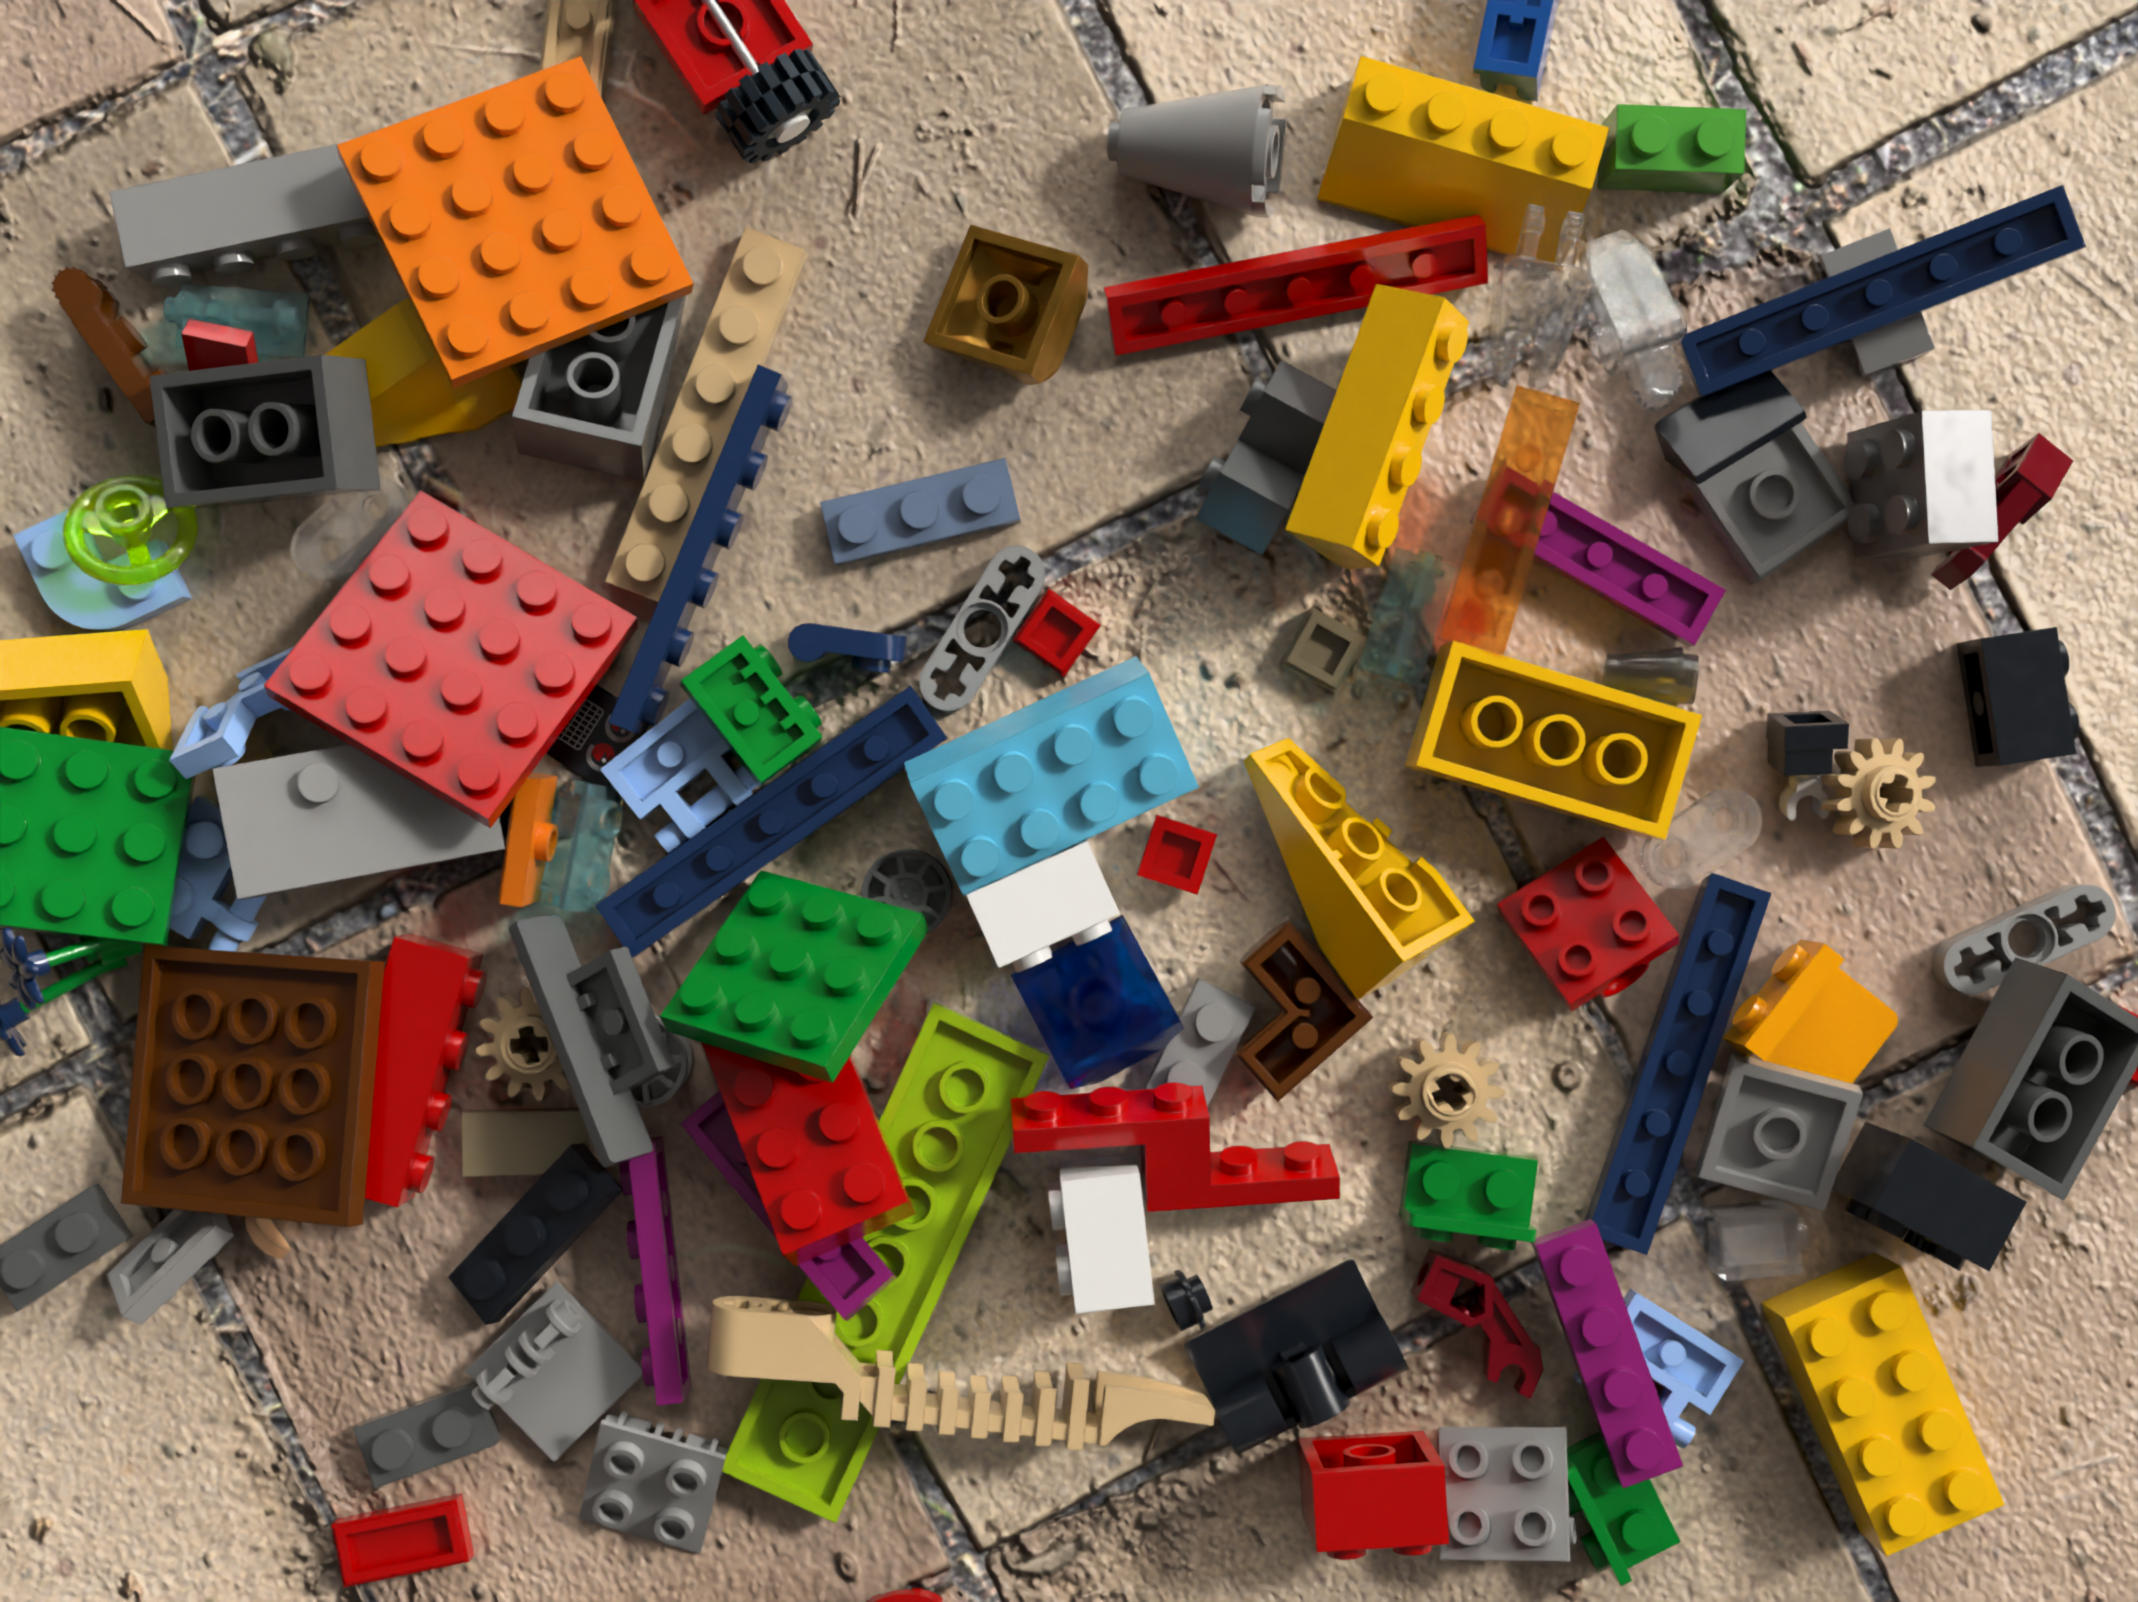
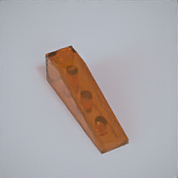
[1436,385,1580,655]

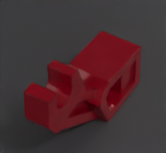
[1931,433,2073,590]
[1410,1248,1544,1399]

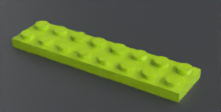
[722,1001,1050,1523]

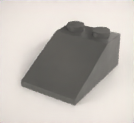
[512,295,686,482]

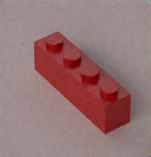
[365,933,487,1208]

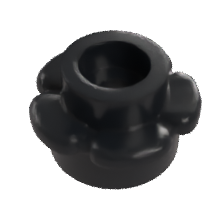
[1159,1270,1213,1331]

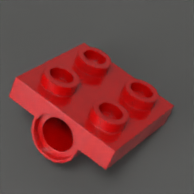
[1497,836,1679,1012]

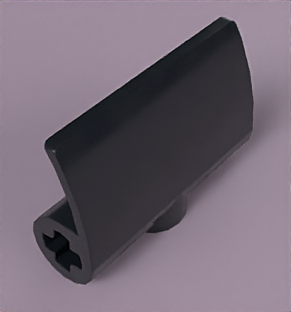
[1184,1259,1409,1455]

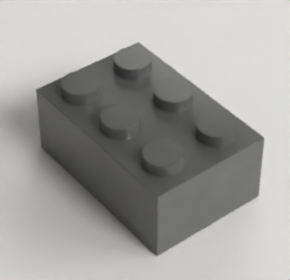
[149,355,380,508]
[1923,957,2138,1200]

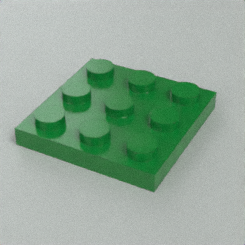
[0,727,196,948]
[660,870,929,1083]

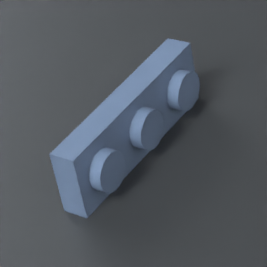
[820,458,1021,566]

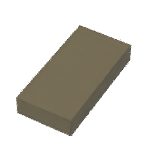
[461,1108,594,1177]

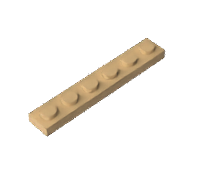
[606,226,807,603]

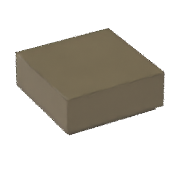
[1279,607,1367,694]

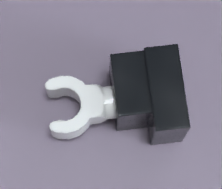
[1766,710,1849,821]

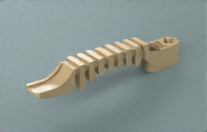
[706,1296,1215,1450]

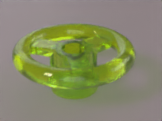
[63,475,198,585]

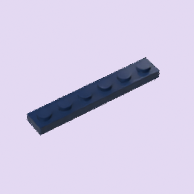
[1677,185,2086,399]
[608,364,792,734]
[595,685,948,958]
[1585,872,1772,1255]

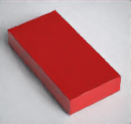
[331,1493,474,1587]

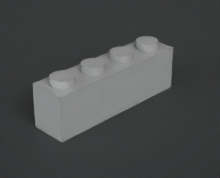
[109,143,379,287]

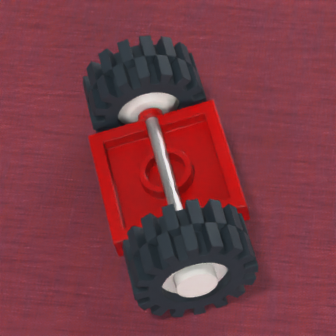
[633,0,841,163]

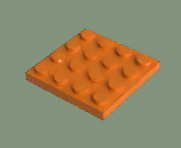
[336,56,694,388]

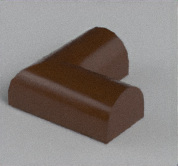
[1234,920,1373,1102]

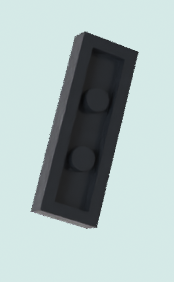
[448,1143,623,1325]

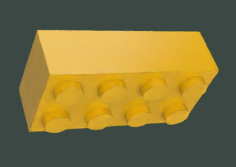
[1404,641,1702,840]
[1760,1253,2005,1557]

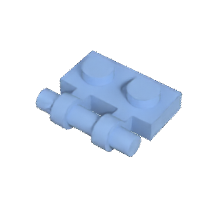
[600,698,758,854]
[170,796,267,951]
[1574,1288,1744,1448]

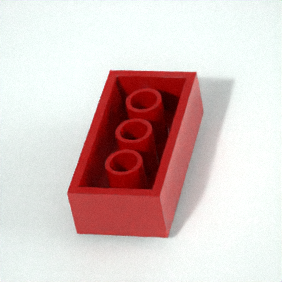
[701,1042,916,1266]

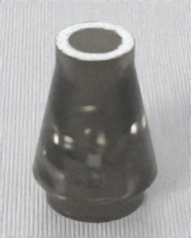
[1602,647,1699,707]

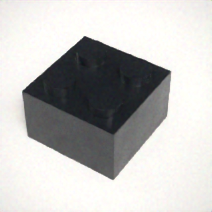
[1832,1122,2027,1271]

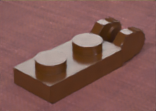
[51,266,168,428]

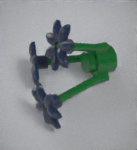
[0,927,142,1057]

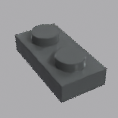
[0,1183,133,1311]
[353,1381,501,1488]

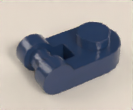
[788,623,907,673]

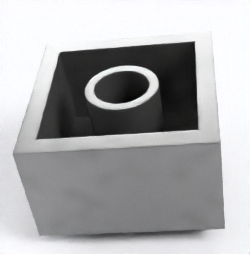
[1845,410,1998,559]

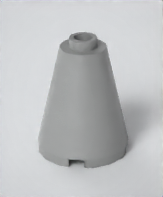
[1107,84,1286,218]

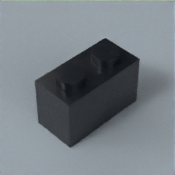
[1956,627,2079,767]

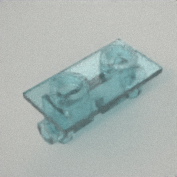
[164,283,310,358]
[1357,548,1457,688]
[539,779,623,914]

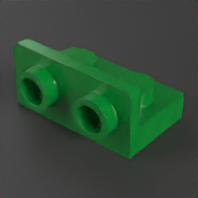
[680,635,823,787]
[1399,1141,1538,1250]
[1567,1432,1681,1586]

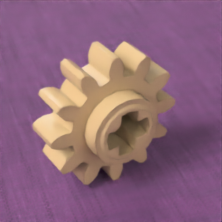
[1821,738,1936,849]
[476,986,571,1101]
[1388,1031,1506,1148]

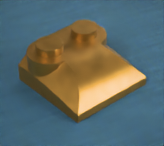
[923,224,1089,385]

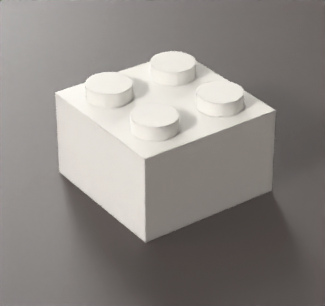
[966,840,1120,973]
[1048,1154,1155,1314]

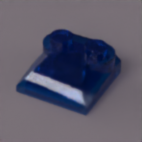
[1010,914,1184,1089]

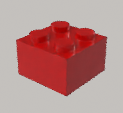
[1298,1431,1449,1560]

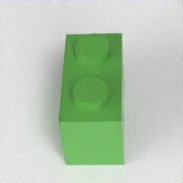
[1597,104,1746,194]

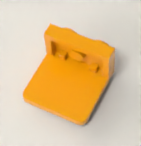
[1722,939,1898,1083]

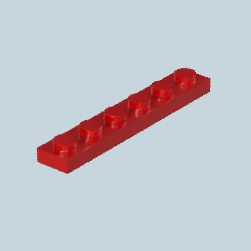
[1103,214,1488,356]

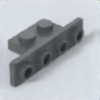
[509,914,676,1167]

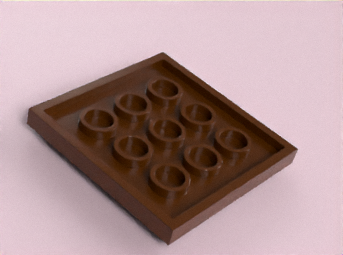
[121,945,385,1227]

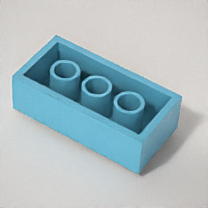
[904,656,1199,896]

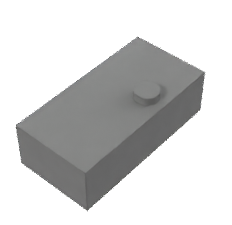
[212,744,507,899]

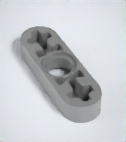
[919,546,1045,712]
[1932,884,2116,994]

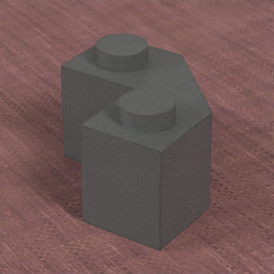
[1195,360,1337,555]

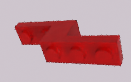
[1010,1082,1340,1212]

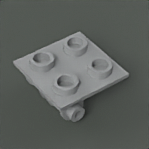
[465,1281,642,1462]
[579,1411,729,1554]
[1439,1427,1577,1562]

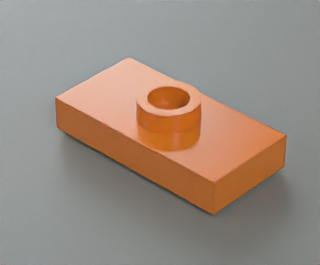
[498,773,558,908]

